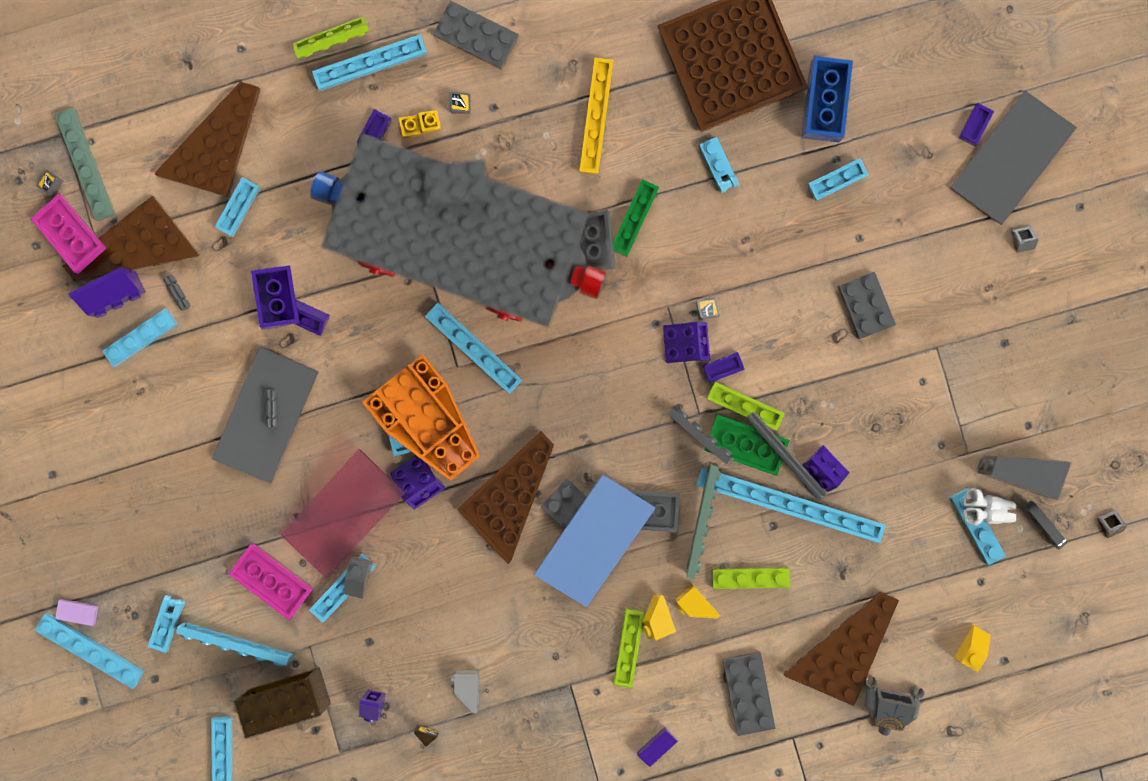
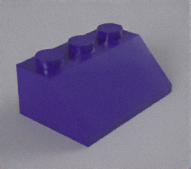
[251,265,300,330]
[69,267,146,318]

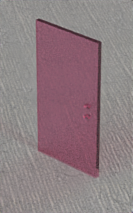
[281,449,405,578]

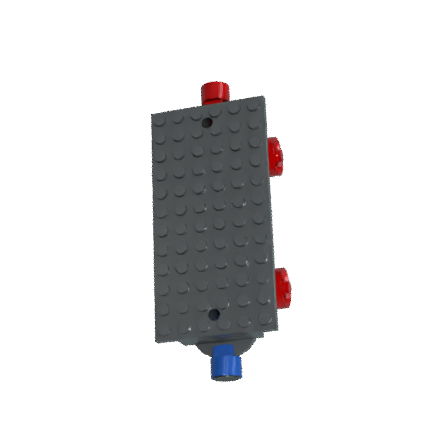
[310,134,606,328]

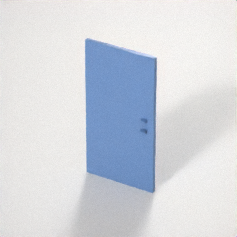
[534,474,655,607]

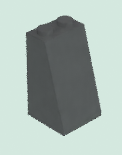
[978,455,1071,500]

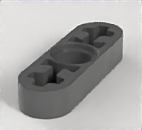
[1023,500,1067,550]

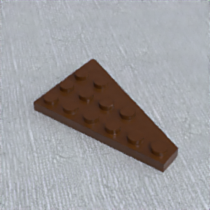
[155,82,261,197]
[63,196,200,282]
[457,431,554,564]
[784,591,899,706]

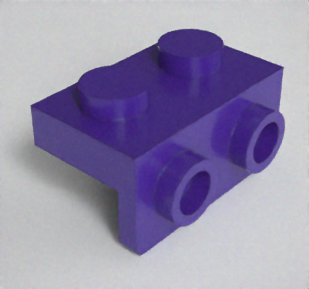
[802,445,850,492]

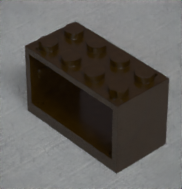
[234,667,331,739]

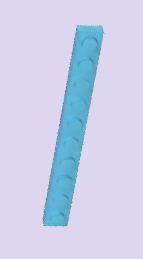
[696,467,886,543]

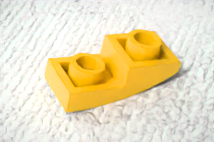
[398,110,441,138]

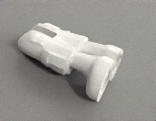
[964,488,1016,525]

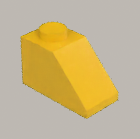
[675,584,720,618]
[643,594,676,640]
[954,625,991,672]

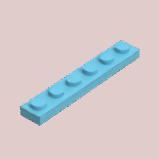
[312,34,428,91]
[425,303,523,394]
[35,613,145,689]
[176,622,293,667]

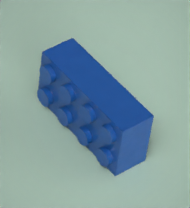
[801,56,853,143]

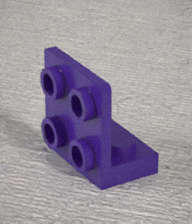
[663,322,710,363]
[390,455,445,510]

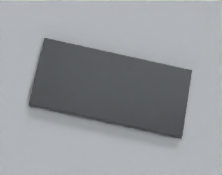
[950,91,1077,225]
[212,347,319,484]

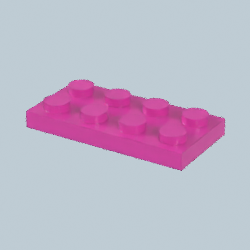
[31,193,106,274]
[228,543,314,620]

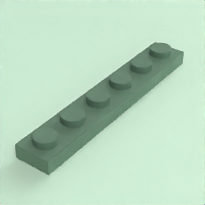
[54,108,116,222]
[686,462,721,579]

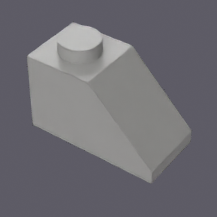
[451,670,479,713]

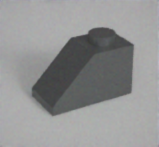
[344,556,373,599]

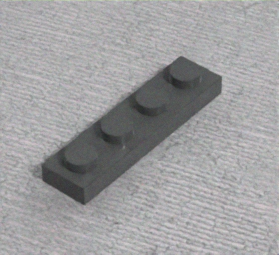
[668,408,734,465]

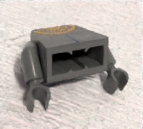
[864,677,925,736]

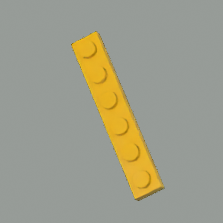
[579,58,614,175]

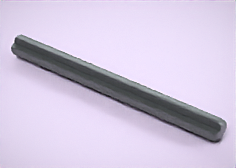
[747,412,826,500]

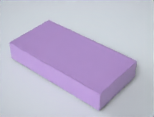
[55,599,99,626]

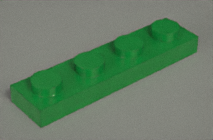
[613,179,659,257]

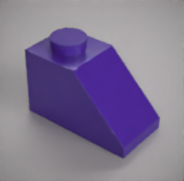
[359,690,386,722]

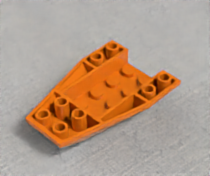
[362,354,480,481]

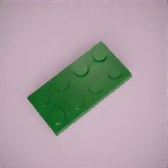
[704,414,790,476]

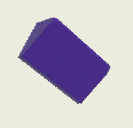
[295,300,330,336]
[637,727,678,767]

